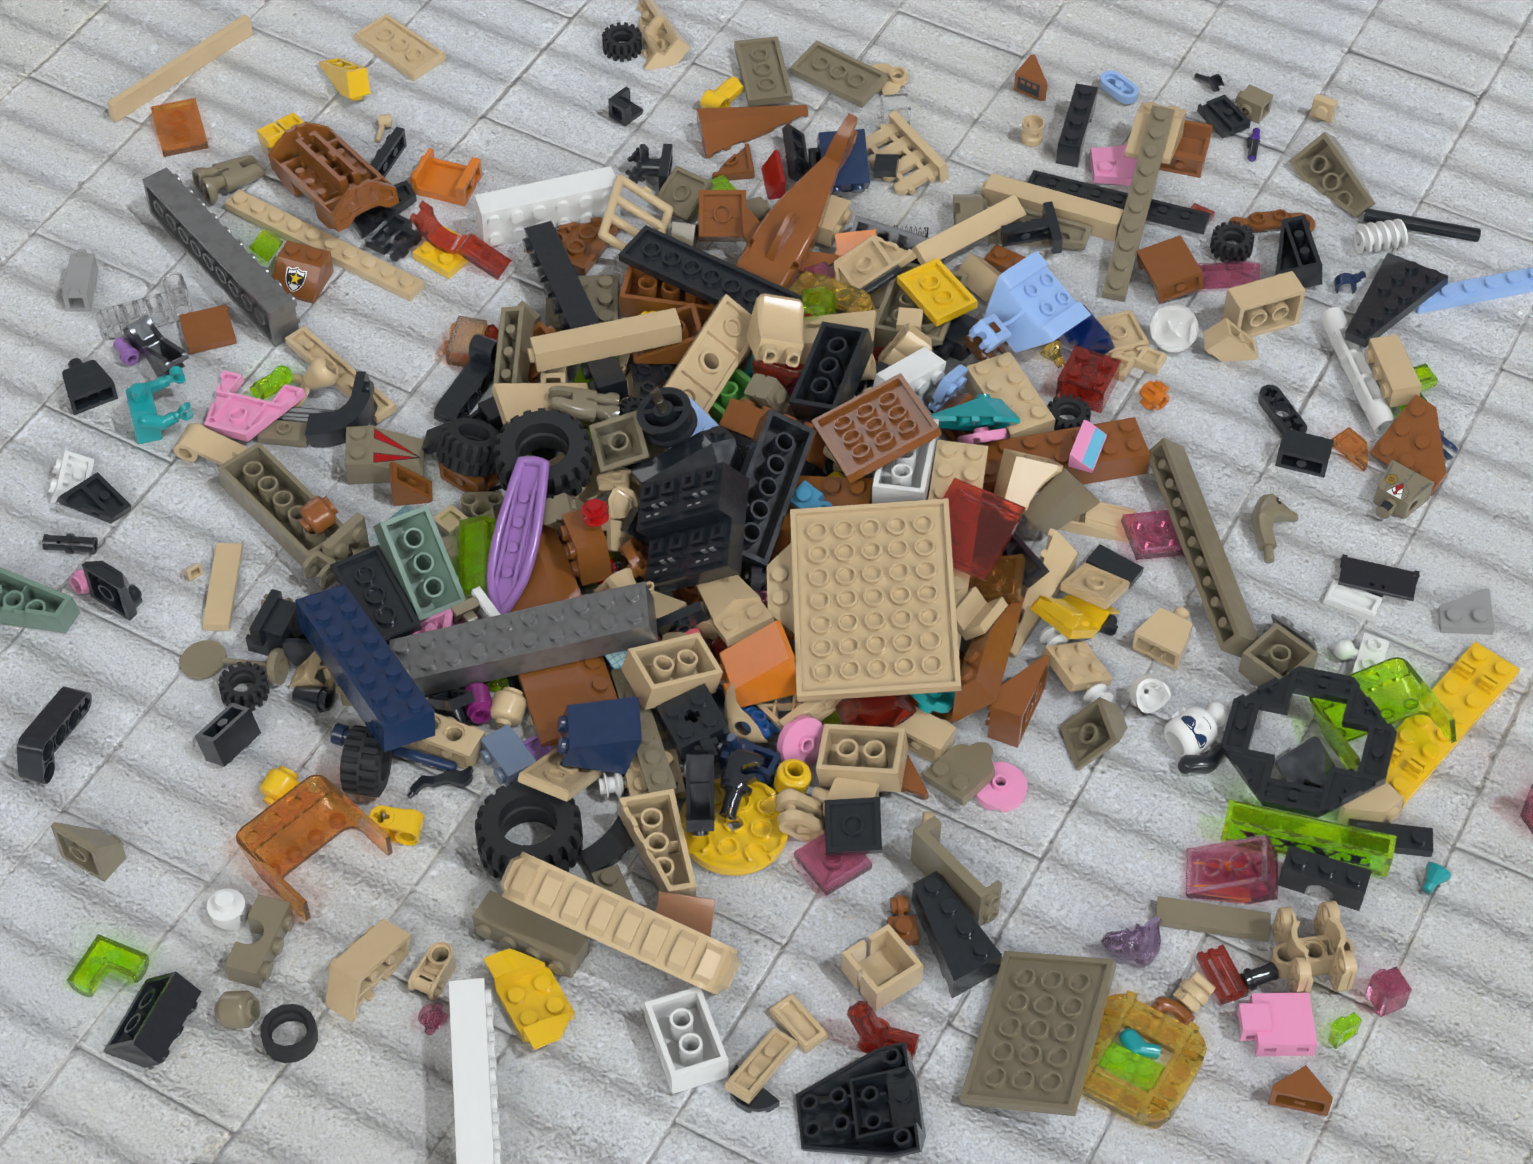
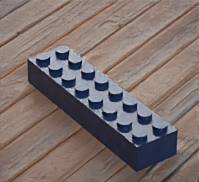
[295,585,435,752]

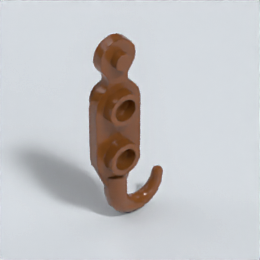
[1229,209,1316,232]

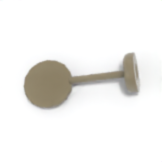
[180,640,289,685]

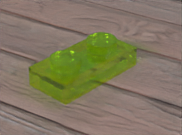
[1098,1042,1165,1095]

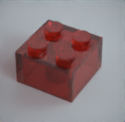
[1055,345,1121,413]

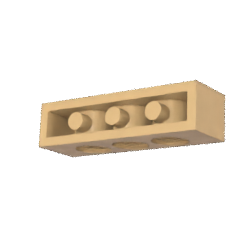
[405,713,485,769]

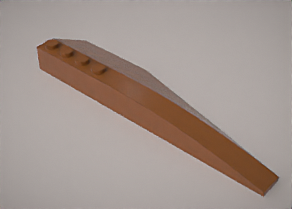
[511,524,617,747]

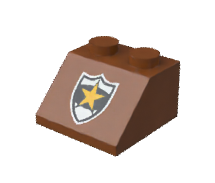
[272,240,334,304]

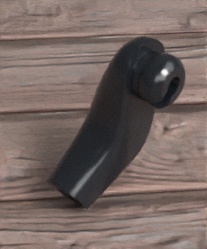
[1177,745,1225,774]

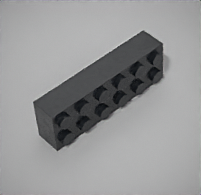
[740,409,816,571]

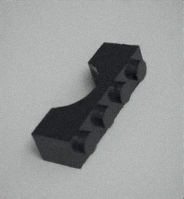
[1056,83,1098,168]

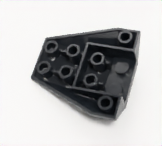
[796,1042,926,1159]

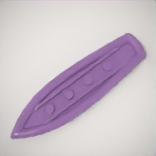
[486,456,550,614]

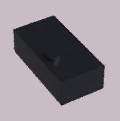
[789,321,874,422]

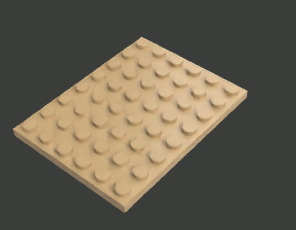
[790,498,962,702]

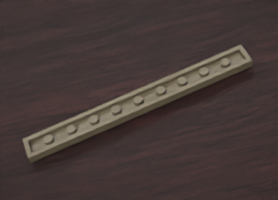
[1101,105,1175,302]

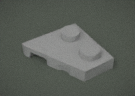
[1437,589,1495,635]

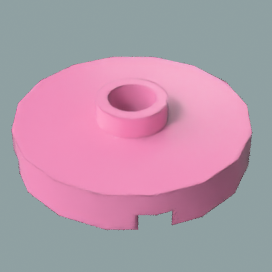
[957,427,1008,444]
[777,715,824,766]
[974,762,1028,812]

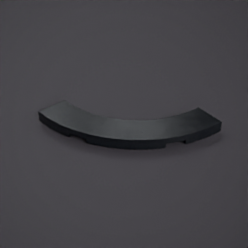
[579,774,635,875]

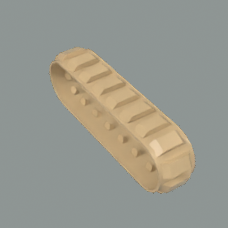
[500,852,740,996]

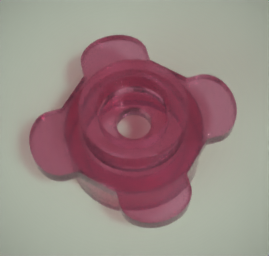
[418,1002,448,1035]

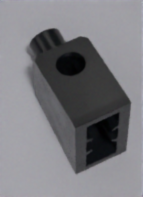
[932,314,978,361]
[62,358,118,415]

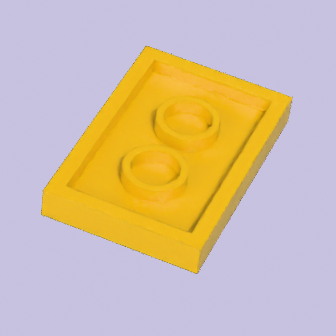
[897,258,978,327]

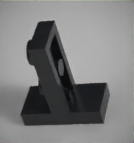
[1000,201,1063,254]

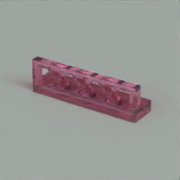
[1197,261,1260,289]

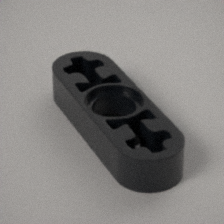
[1258,385,1307,436]

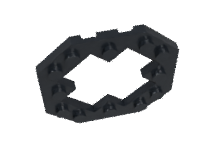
[1221,666,1397,818]

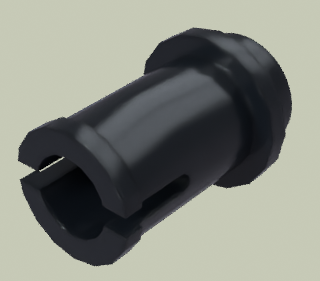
[1239,962,1279,991]

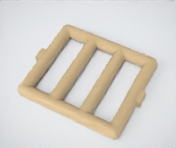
[598,174,674,251]

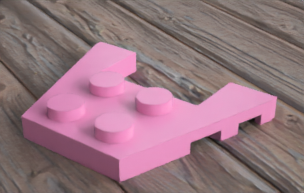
[204,370,306,442]

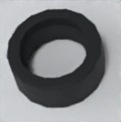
[260,1004,318,1063]

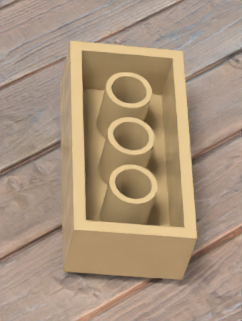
[964,352,1055,439]

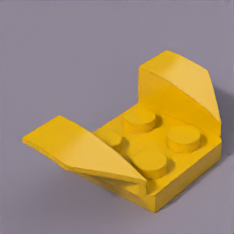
[1030,595,1120,639]
[483,948,576,1050]

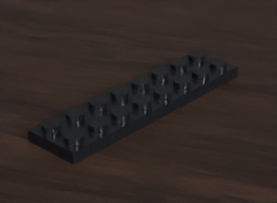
[618,225,807,315]

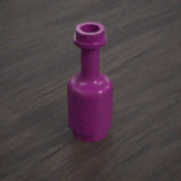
[464,682,492,724]

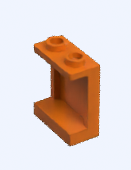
[410,148,482,206]

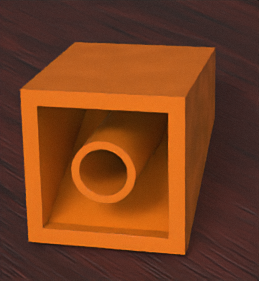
[719,620,797,708]

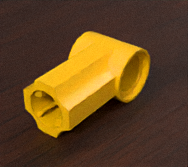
[700,76,743,108]

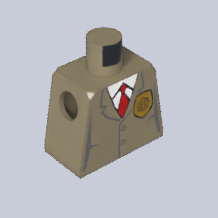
[1373,460,1434,519]

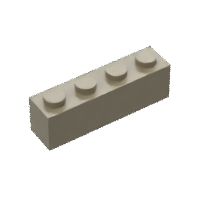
[492,306,535,397]
[472,890,589,979]

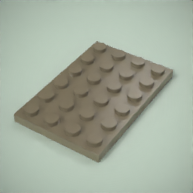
[960,951,1117,1116]

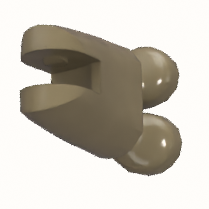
[192,155,265,205]
[548,386,620,424]

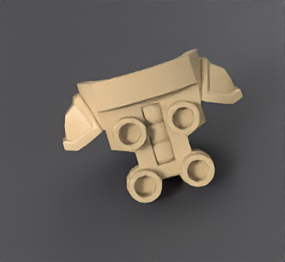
[582,467,641,522]

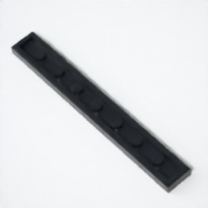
[1027,170,1211,235]

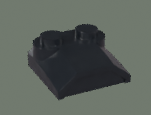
[82,561,142,621]

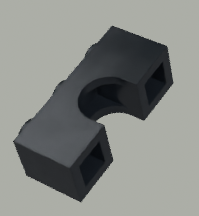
[1277,845,1372,911]

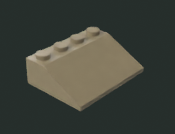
[873,263,968,349]

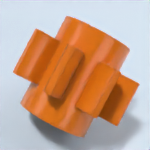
[1139,380,1170,411]

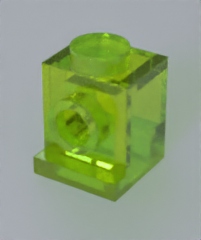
[802,287,836,316]

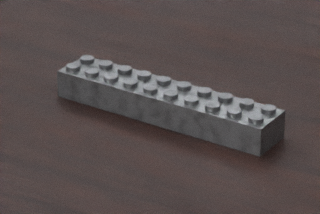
[142,167,300,347]
[389,582,658,696]

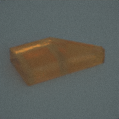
[1332,427,1368,471]

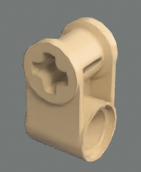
[408,941,456,1001]

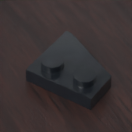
[59,472,132,524]

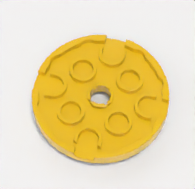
[680,778,789,876]

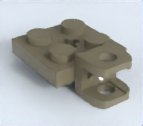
[302,513,370,589]

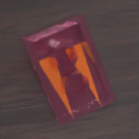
[1186,834,1278,904]

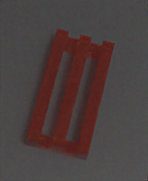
[1196,944,1249,1005]

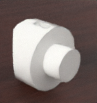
[1129,674,1171,714]
[207,889,248,931]

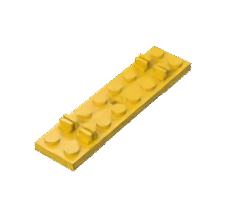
[1386,641,1520,809]

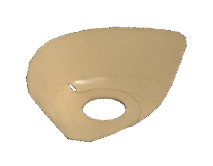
[724,684,778,743]

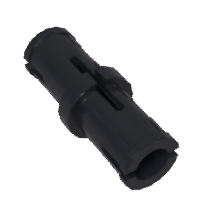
[42,533,98,554]

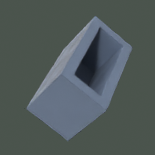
[479,724,536,787]

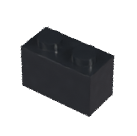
[1275,428,1334,478]
[195,703,261,767]

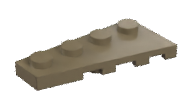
[988,208,1092,250]

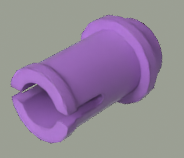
[113,337,139,366]

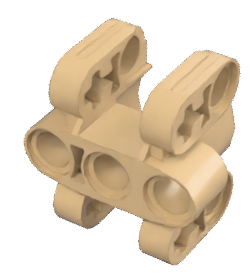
[1270,901,1357,994]

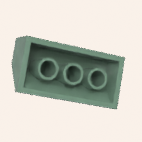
[373,504,466,621]

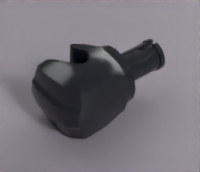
[719,749,765,820]

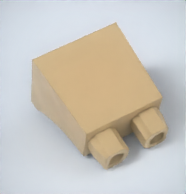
[746,293,804,367]
[992,448,1063,523]

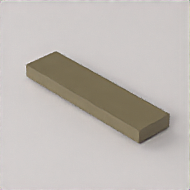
[1154,896,1271,942]

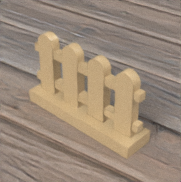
[865,110,949,196]

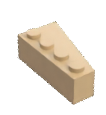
[618,789,697,896]

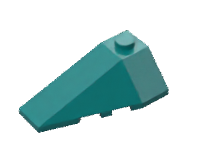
[930,394,1020,432]

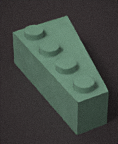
[0,567,80,633]

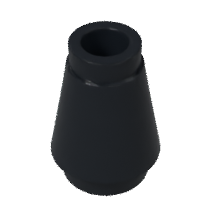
[292,686,334,713]

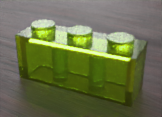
[458,515,497,599]

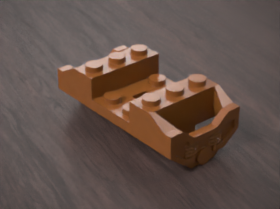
[268,122,399,232]

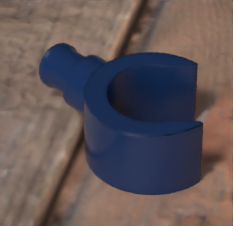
[1334,270,1366,294]

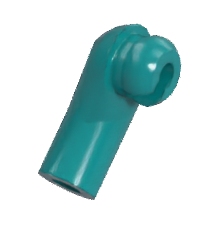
[1119,1028,1161,1059]

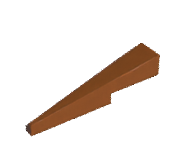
[697,105,808,159]

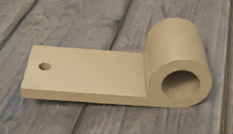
[174,423,248,465]

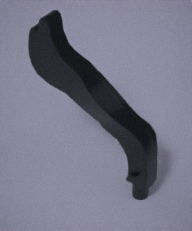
[407,766,474,799]

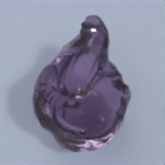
[1101,917,1162,967]

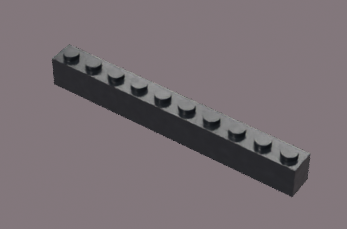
[522,221,629,400]

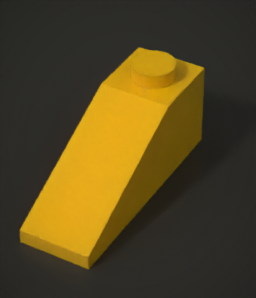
[319,57,371,101]

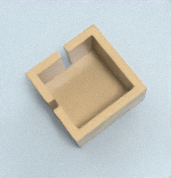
[841,924,923,1012]

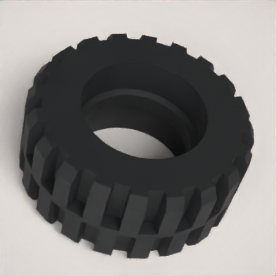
[494,408,593,499]
[475,780,583,881]

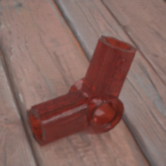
[847,1001,920,1061]

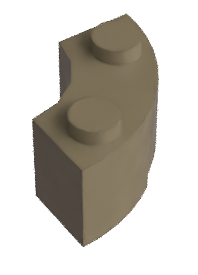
[953,194,989,241]

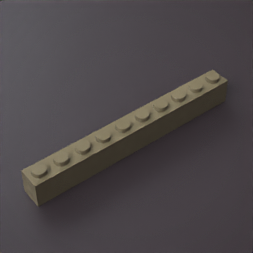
[1149,438,1258,658]

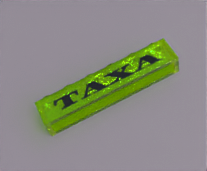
[1220,799,1396,877]

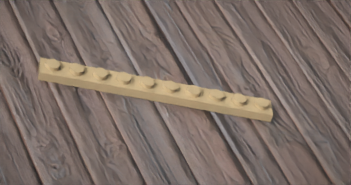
[224,189,425,302]

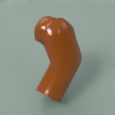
[1151,996,1195,1027]

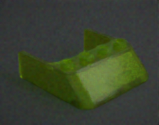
[1309,657,1457,772]

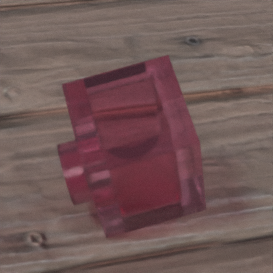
[1366,966,1412,1017]

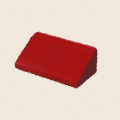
[761,150,786,200]

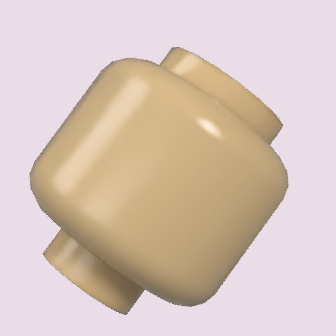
[490,687,527,728]

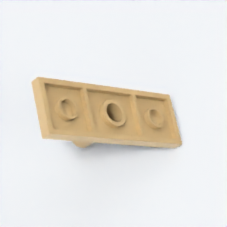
[663,294,752,413]

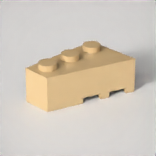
[325,918,411,1022]

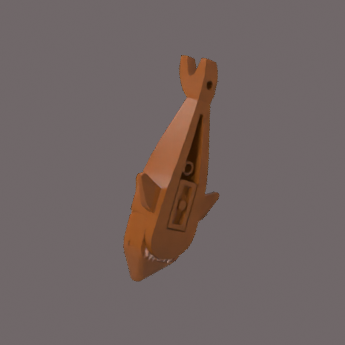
[735,113,858,291]

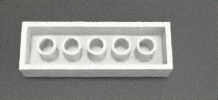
[475,166,620,248]

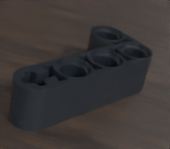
[434,333,498,423]
[17,686,92,784]

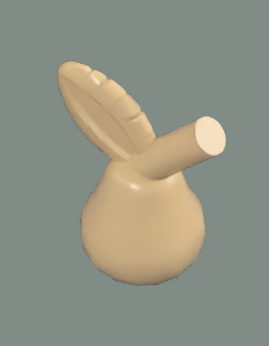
[291,356,339,407]

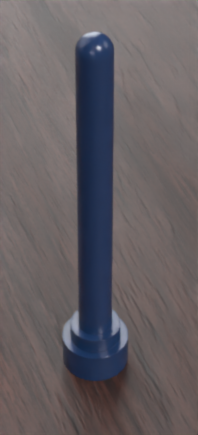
[330,722,457,771]

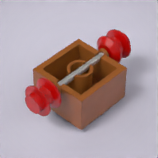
[560,499,617,586]

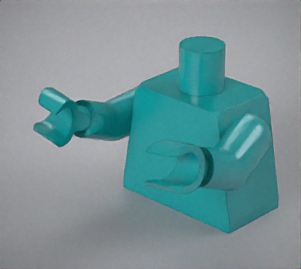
[125,366,194,445]

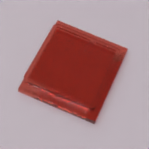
[942,478,1026,582]

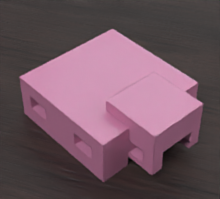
[1236,993,1317,1057]

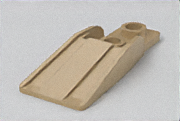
[1058,502,1137,543]

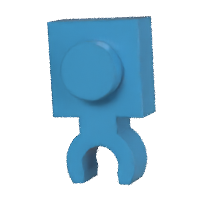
[790,480,832,509]

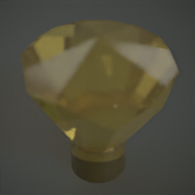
[1040,341,1066,368]

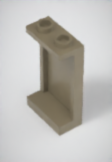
[910,816,1002,926]

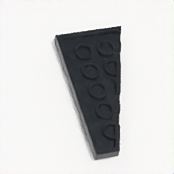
[1345,253,1448,348]

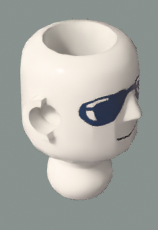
[1164,702,1229,757]

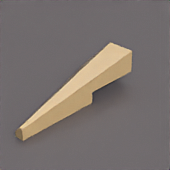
[637,0,691,71]
[1009,528,1078,658]

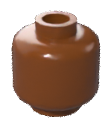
[298,496,338,534]

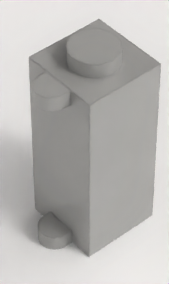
[62,248,99,312]

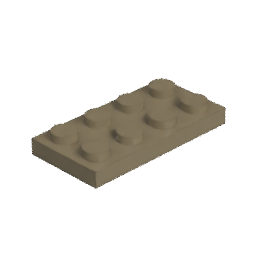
[734,36,793,107]
[790,40,888,108]

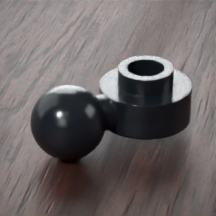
[744,565,767,592]

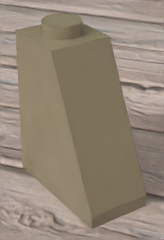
[1021,468,1100,536]

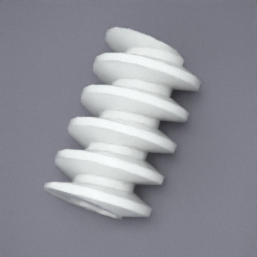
[1354,219,1408,254]

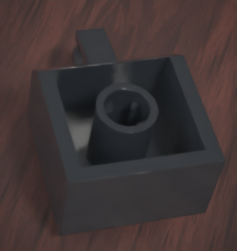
[656,683,730,764]

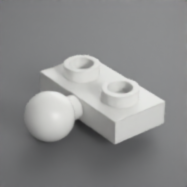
[1334,632,1390,687]

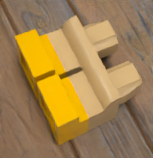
[256,112,304,158]

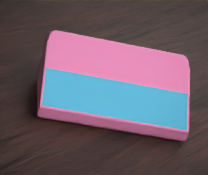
[1068,420,1107,473]

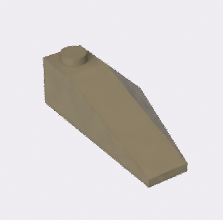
[1289,132,1375,218]

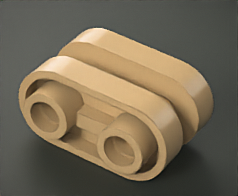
[775,789,825,842]

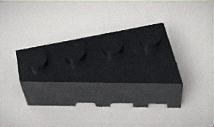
[911,871,1002,998]

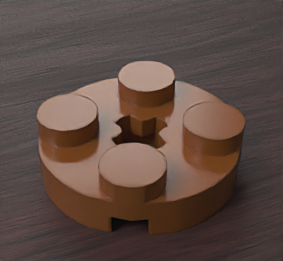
[619,537,648,581]

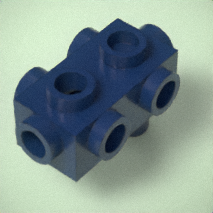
[718,733,781,787]

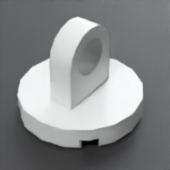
[1150,304,1199,352]

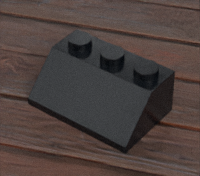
[104,971,202,1068]

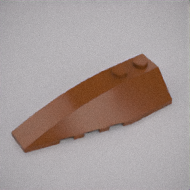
[953,595,1024,722]

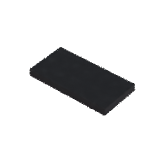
[330,545,422,644]

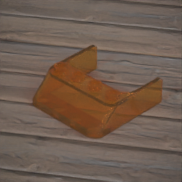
[236,774,393,921]

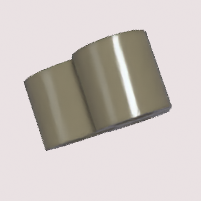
[460,491,504,520]

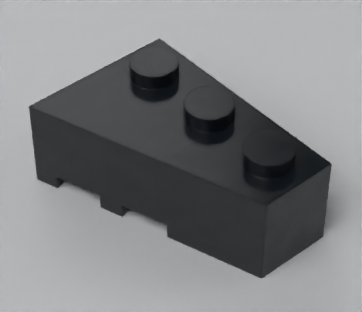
[1275,215,1322,288]

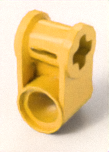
[369,805,425,846]

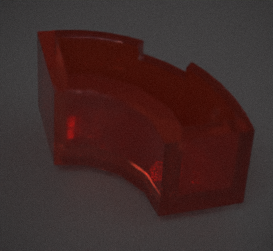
[835,694,917,728]

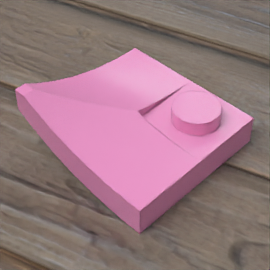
[1089,144,1138,186]

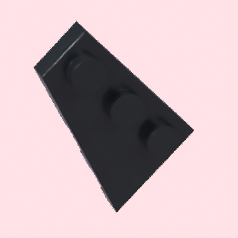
[352,180,417,239]

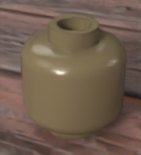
[214,990,261,1029]

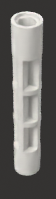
[1320,307,1395,437]

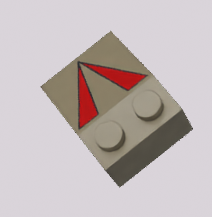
[345,426,424,485]

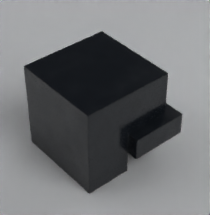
[246,589,303,656]

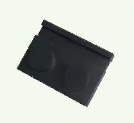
[1197,94,1251,139]

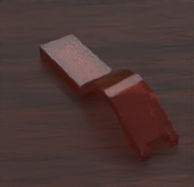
[409,200,512,280]

